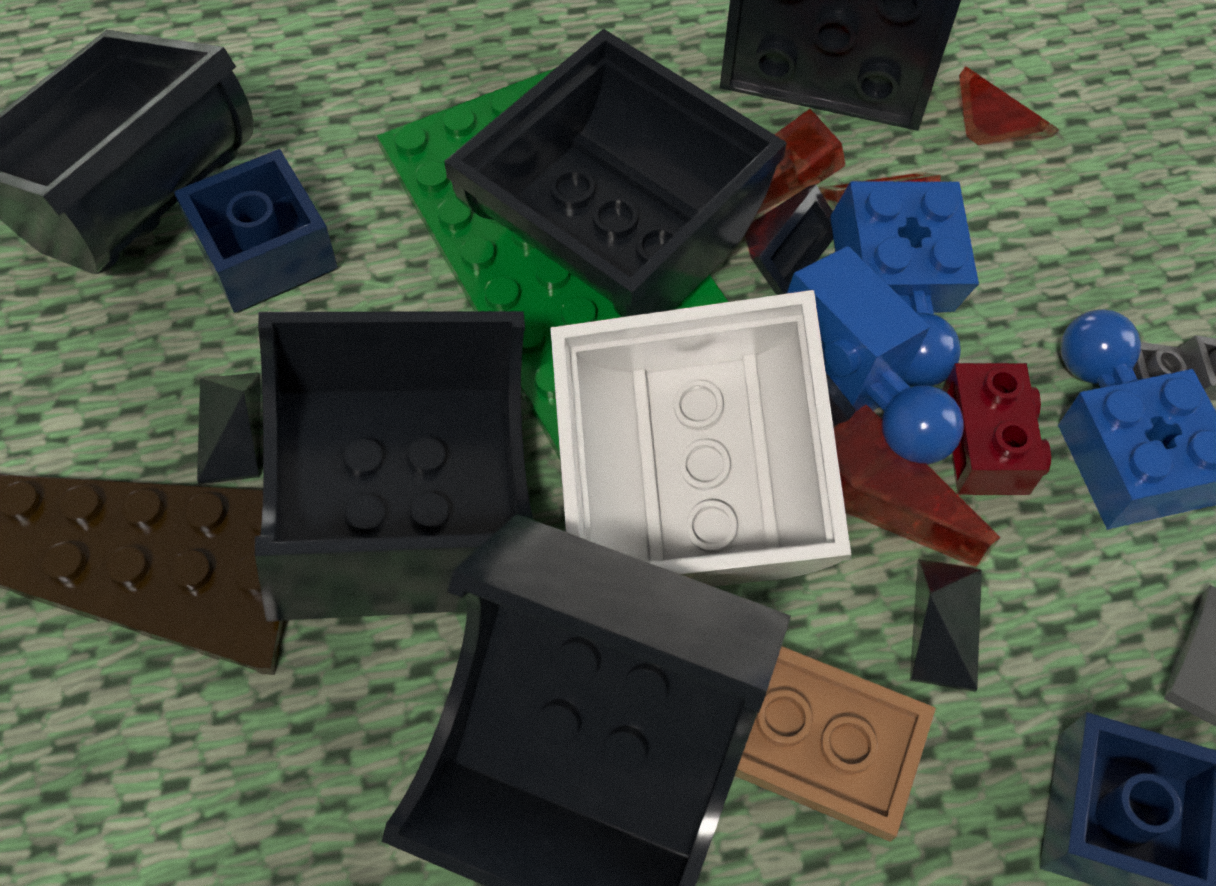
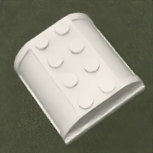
[551,290,851,587]

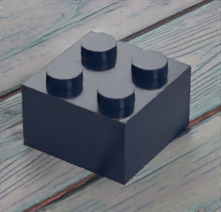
[173,149,338,313]
[1040,712,1216,886]

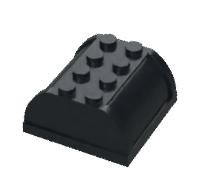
[444,28,787,317]
[0,30,254,275]

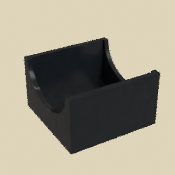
[719,0,961,131]
[255,311,534,621]
[381,514,791,886]

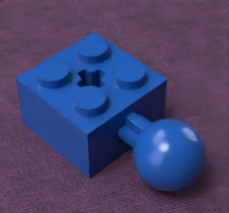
[830,181,979,387]
[787,246,964,465]
[1058,309,1216,530]

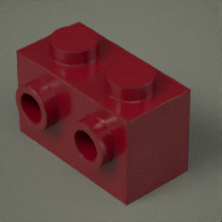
[942,363,1051,495]

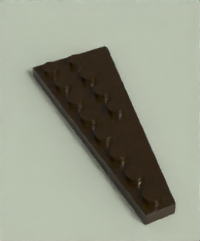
[0,474,286,675]

